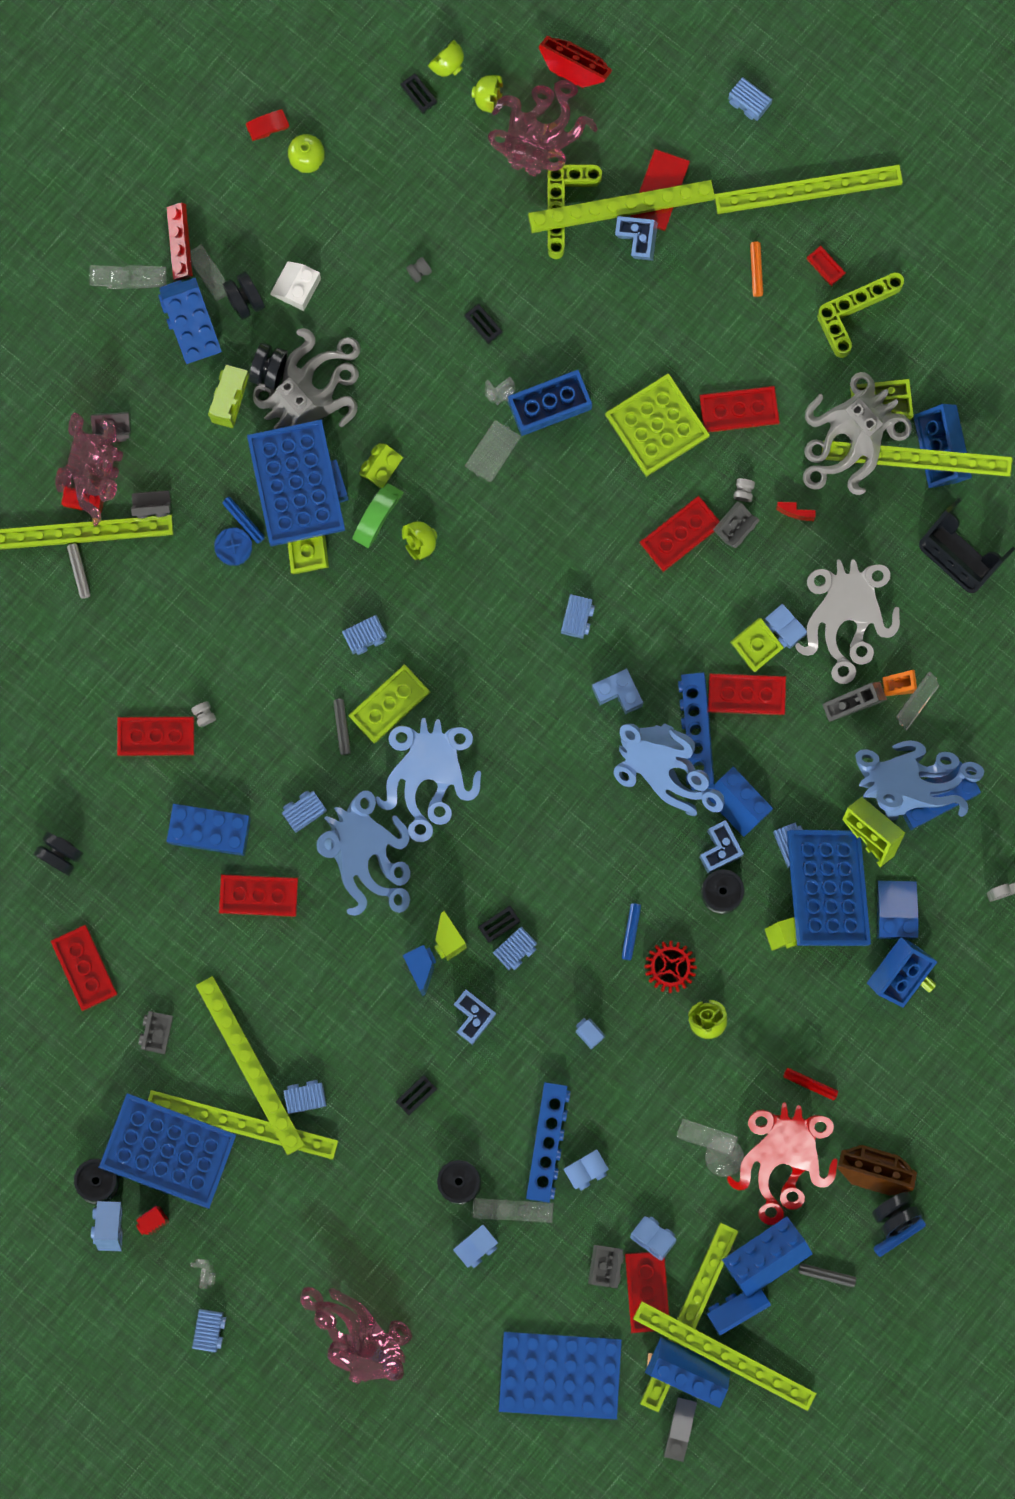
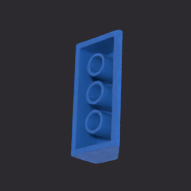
[913,404,972,488]
[903,761,981,830]
[403,945,436,996]
[645,1337,731,1408]

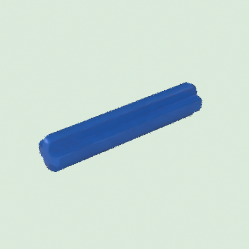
[222,497,265,544]
[622,903,641,960]
[873,1218,926,1257]

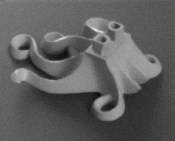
[253,328,360,429]
[803,372,912,495]
[795,559,900,684]

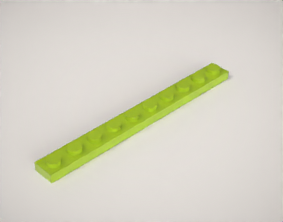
[714,165,903,214]
[528,180,715,233]
[821,440,1013,477]
[0,515,174,550]
[196,976,305,1155]
[148,1090,339,1160]
[640,1223,738,1412]
[633,1301,817,1411]

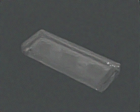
[190,244,227,301]
[676,1119,738,1156]

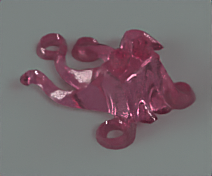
[488,80,597,176]
[55,412,123,527]
[300,1287,412,1384]

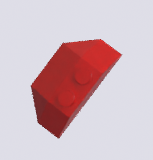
[539,36,612,88]

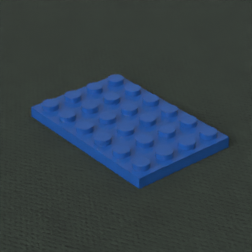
[247,419,345,547]
[787,830,871,946]
[98,1093,236,1209]
[499,1332,622,1419]

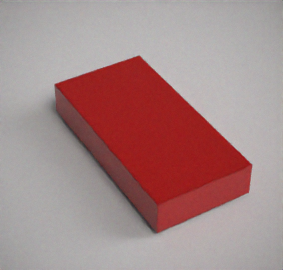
[806,246,846,286]

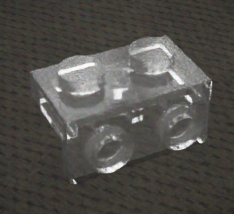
[484,377,515,405]
[190,1259,216,1289]

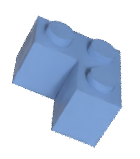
[615,216,658,261]
[592,669,643,714]
[699,820,744,874]
[454,990,496,1045]
[91,1201,123,1251]
[453,1224,498,1268]

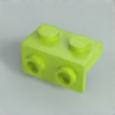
[359,443,403,488]

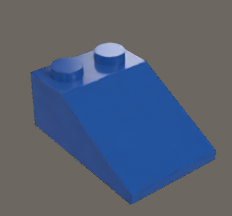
[877,881,918,940]

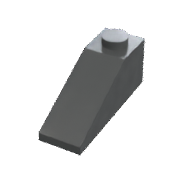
[822,682,887,722]
[663,1397,697,1462]

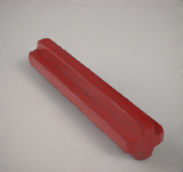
[783,1068,838,1100]

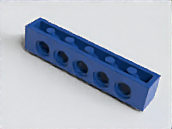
[678,673,715,790]
[526,1082,571,1203]

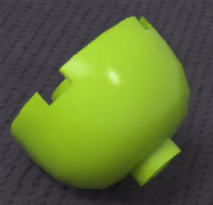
[427,40,464,77]
[472,75,503,113]
[288,134,325,173]
[402,521,437,560]
[688,1000,727,1039]

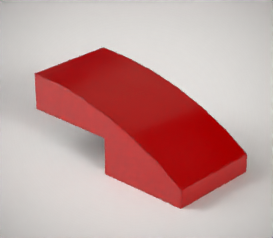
[245,109,290,141]
[776,502,816,521]

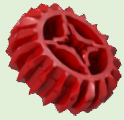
[644,941,697,993]

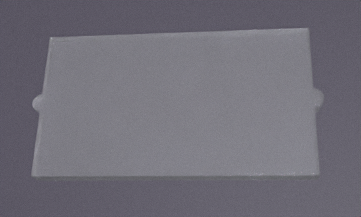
[465,420,521,483]
[896,672,939,730]

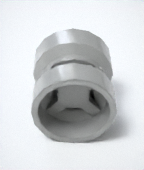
[733,478,755,502]
[191,701,216,727]

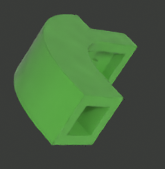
[352,483,404,548]

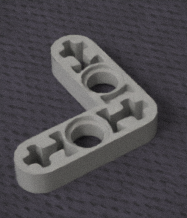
[987,883,1015,902]

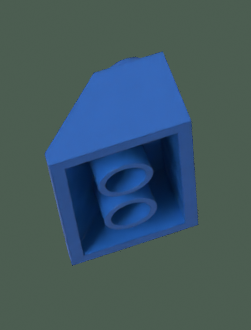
[708,767,773,837]
[867,937,937,1007]
[706,1289,771,1335]

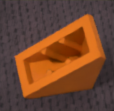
[882,670,917,696]

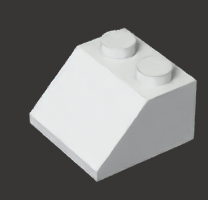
[270,261,321,311]

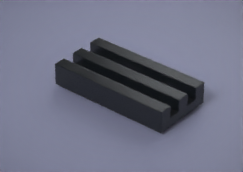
[400,73,438,114]
[464,304,503,345]
[478,906,521,943]
[396,1075,437,1116]

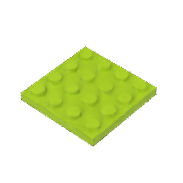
[605,373,710,477]

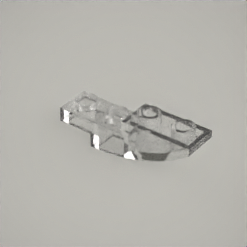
[89,265,166,289]
[473,1198,553,1223]

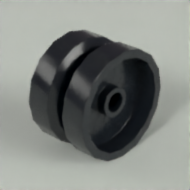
[222,271,265,320]
[249,342,288,390]
[33,831,84,876]
[701,869,745,914]
[74,1159,119,1205]
[437,1160,482,1204]
[872,1191,923,1238]

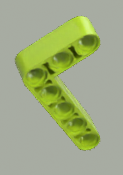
[548,165,602,259]
[817,273,904,358]

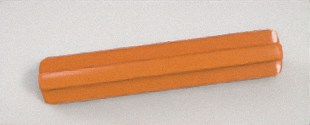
[750,242,763,297]

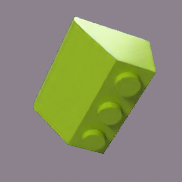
[435,911,467,961]

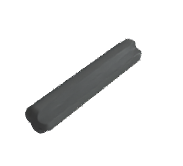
[333,699,351,755]
[799,1263,856,1287]

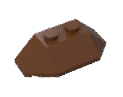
[837,1145,917,1196]

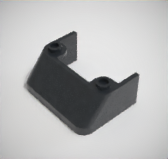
[919,498,1015,593]

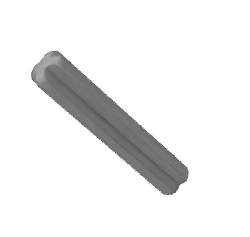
[67,543,90,599]

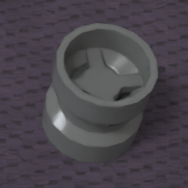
[406,257,432,283]

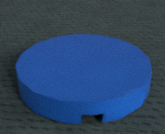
[214,528,252,566]

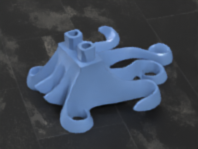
[375,718,481,842]
[614,724,725,816]
[855,740,984,820]
[316,791,410,916]

